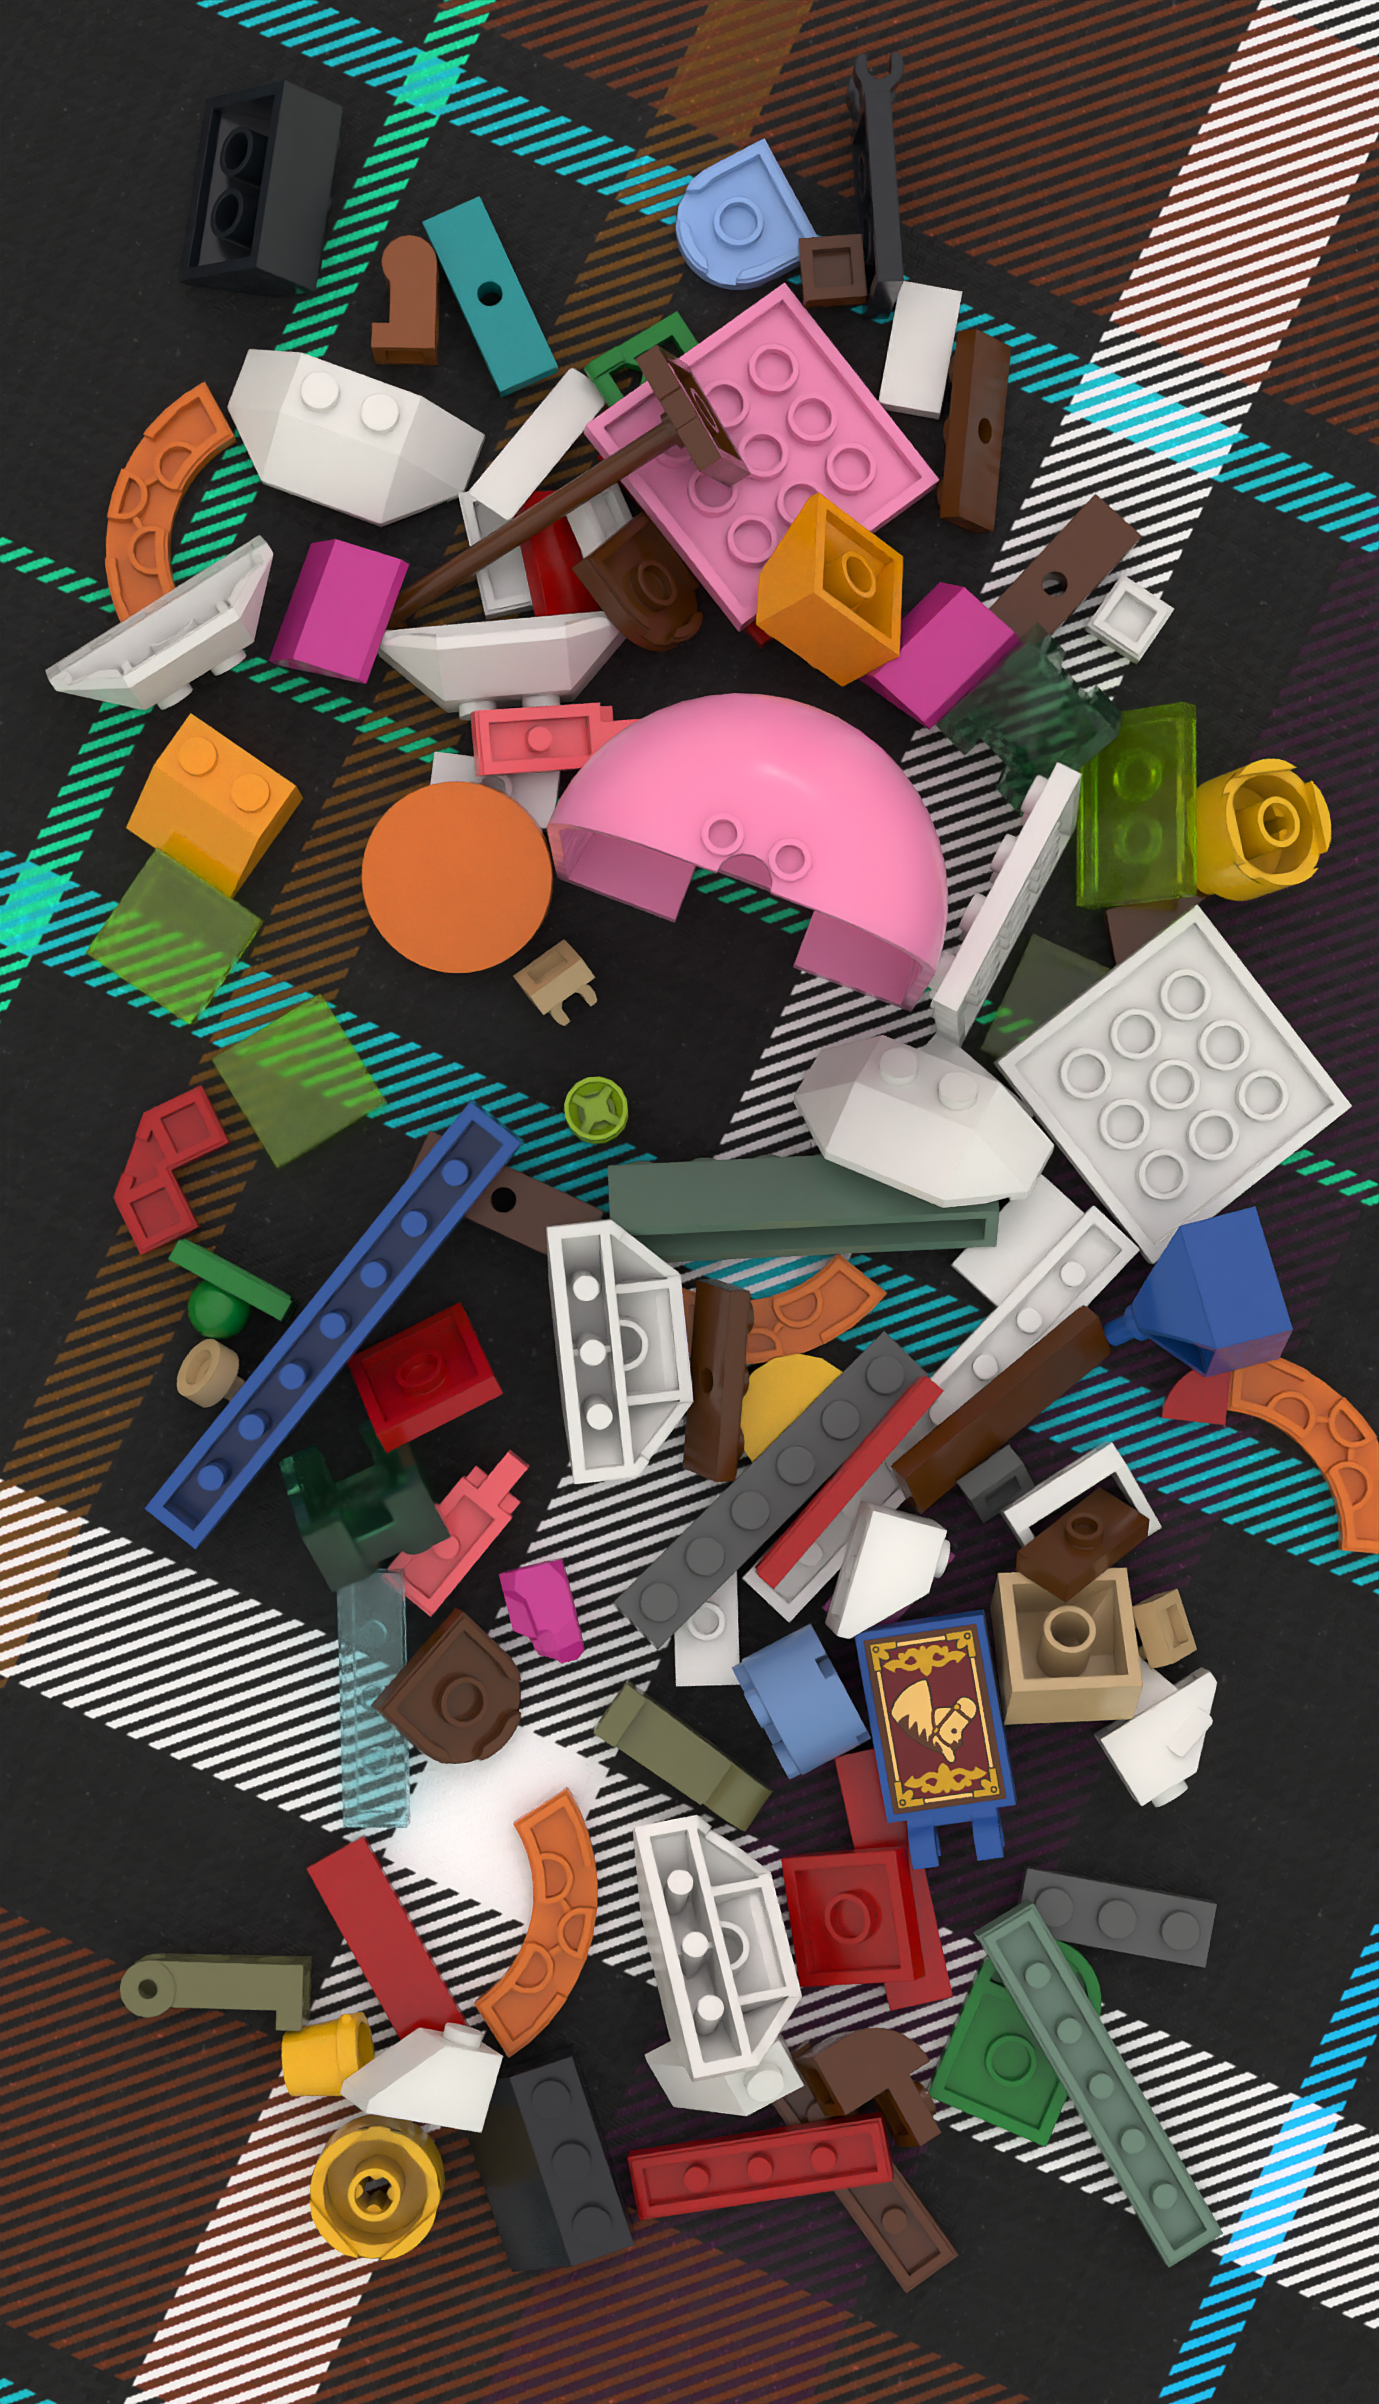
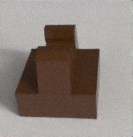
[798,234,867,308]

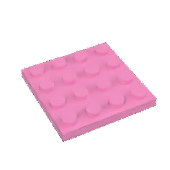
[584,283,939,632]

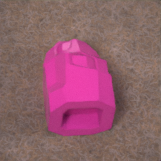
[499,1558,585,1664]

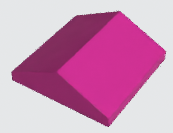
[269,539,409,684]
[858,582,1020,730]

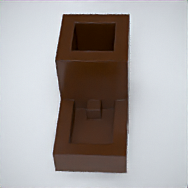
[793,2028,941,2147]

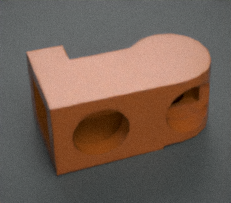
[371,235,440,365]

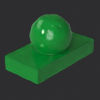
[168,1238,298,1340]

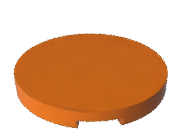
[362,781,553,973]

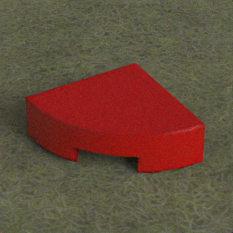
[1159,1369,1231,1425]

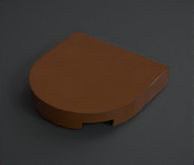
[572,510,703,652]
[370,1608,521,1764]

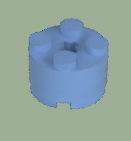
[732,1623,871,1779]

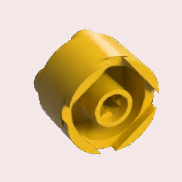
[1178,759,1331,901]
[310,2114,445,2260]

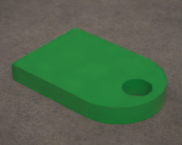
[926,1939,1101,2147]

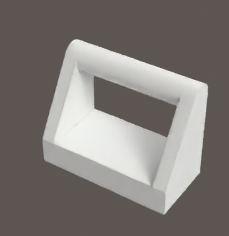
[1000,1442,1162,1548]

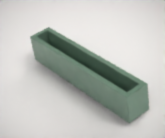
[608,1153,999,1262]

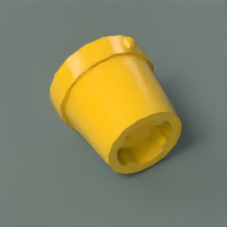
[282,2012,375,2096]

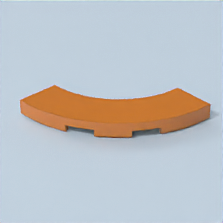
[105,381,237,622]
[682,1254,887,1364]
[1227,1358,1379,1554]
[474,1787,598,2058]

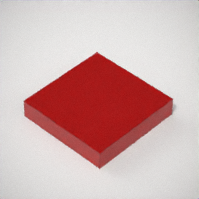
[348,1302,503,1453]
[781,1846,926,1987]

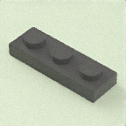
[1018,1865,1217,1968]

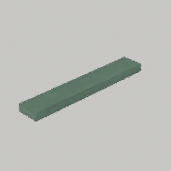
[974,1899,1223,2267]

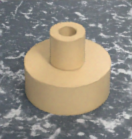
[177,1339,245,1408]

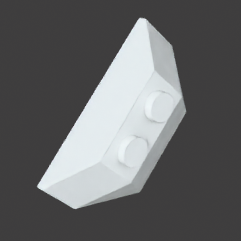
[227,349,485,527]
[45,535,274,710]
[378,611,626,721]
[794,1035,1054,1208]
[546,1219,694,1484]
[633,1815,802,2082]

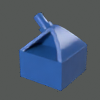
[1104,1206,1293,1378]

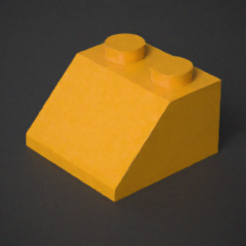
[756,492,903,687]
[126,713,303,901]

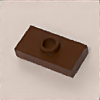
[1016,1487,1150,1603]

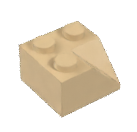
[990,1568,1143,1725]

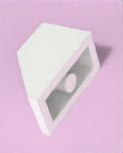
[825,1500,950,1639]
[1094,1667,1217,1807]
[340,2023,503,2133]
[645,2033,804,2116]

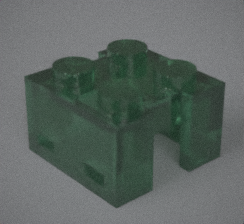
[936,622,1124,816]
[278,1419,451,1593]

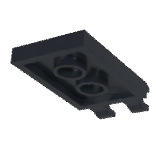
[845,53,904,320]

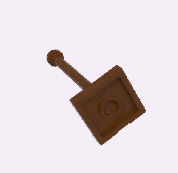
[386,345,751,630]

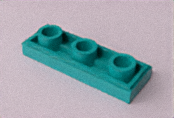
[422,196,558,398]

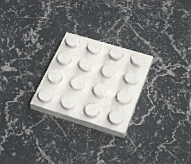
[928,762,1082,1048]
[994,905,1352,1264]

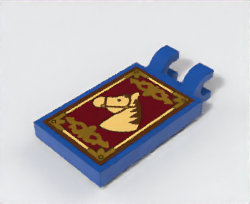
[855,1609,1017,1870]

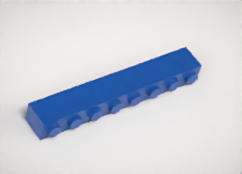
[144,1101,525,1549]

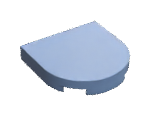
[676,139,818,290]

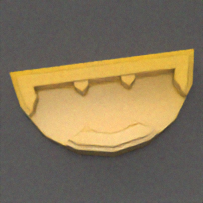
[740,1354,843,1463]

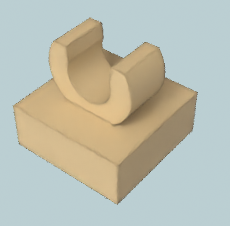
[513,939,597,1026]
[1132,1589,1197,1669]

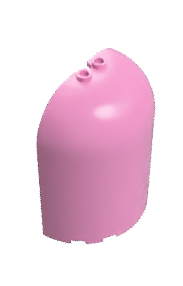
[547,693,948,1012]

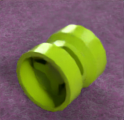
[564,1076,628,1145]

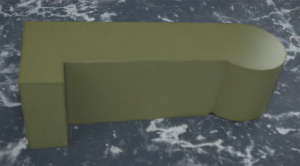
[593,1679,773,1831]
[120,1953,312,2031]

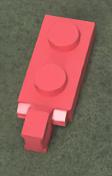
[470,703,640,777]
[382,1450,529,1617]

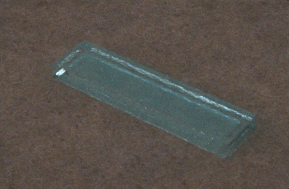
[337,1569,411,1828]

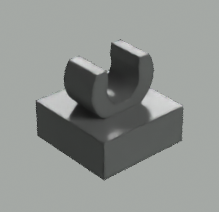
[956,1445,1035,1524]

